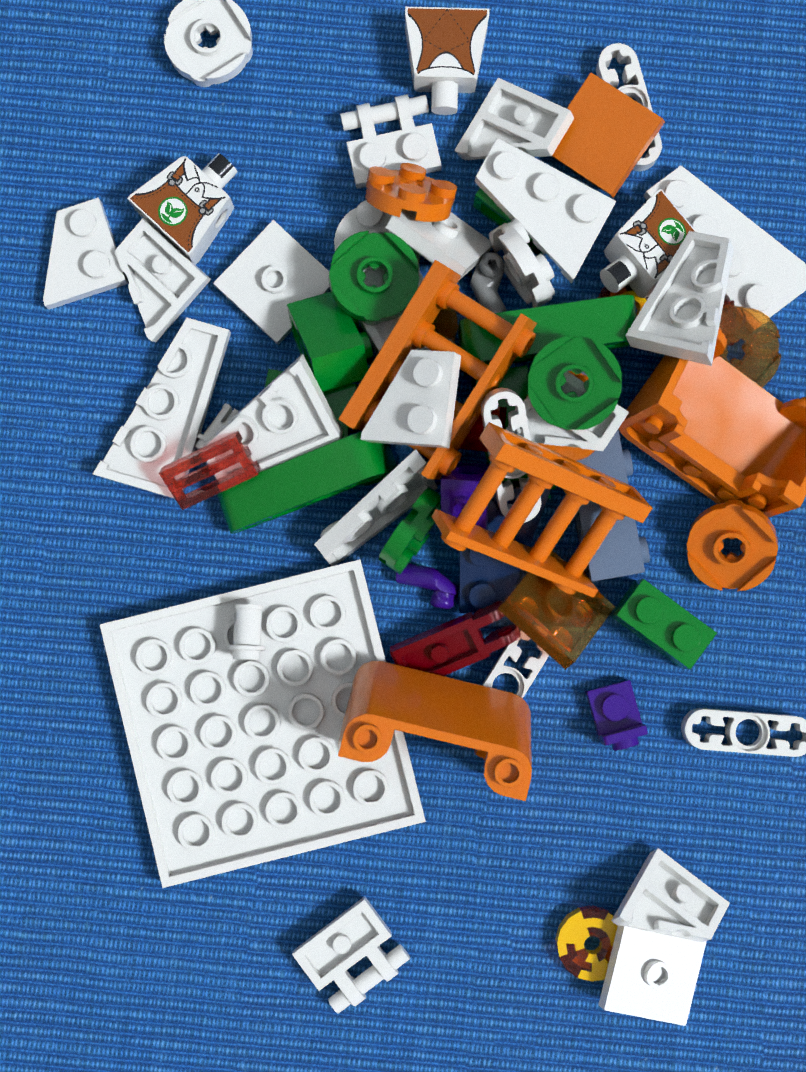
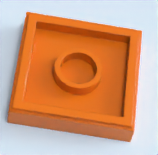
[551,72,665,198]

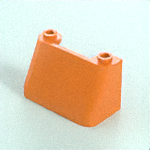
[619,327,806,518]
[338,661,532,801]

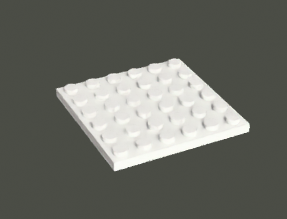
[100,559,426,888]

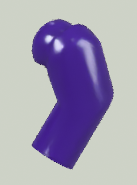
[396,563,458,610]

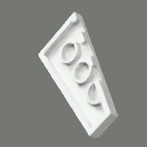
[644,165,806,333]
[93,318,231,500]

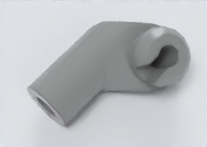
[470,252,507,313]

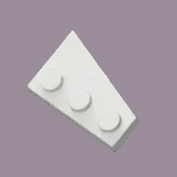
[475,138,616,283]
[625,231,734,366]
[200,354,343,488]
[314,449,438,566]

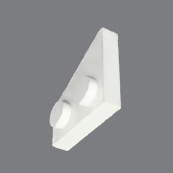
[114,218,211,342]

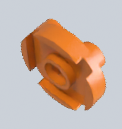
[365,163,457,222]
[687,499,778,591]

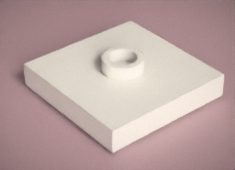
[385,209,492,280]
[213,220,331,345]
[598,925,706,1026]

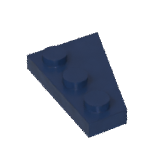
[459,481,552,613]

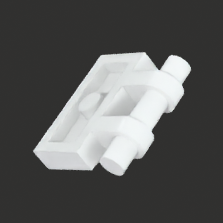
[340,94,442,189]
[292,896,411,1014]

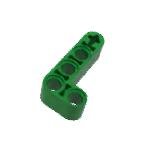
[458,295,637,376]
[216,432,398,534]

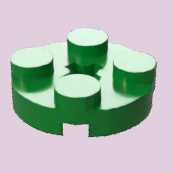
[328,231,419,325]
[528,336,622,430]
[378,486,441,575]

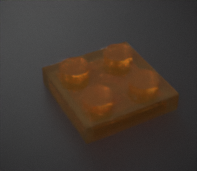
[498,550,615,670]

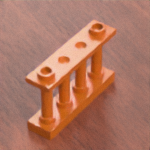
[338,260,537,480]
[431,422,653,598]

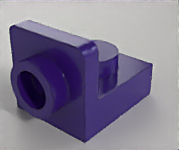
[585,679,648,751]

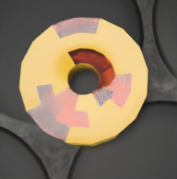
[555,905,618,982]

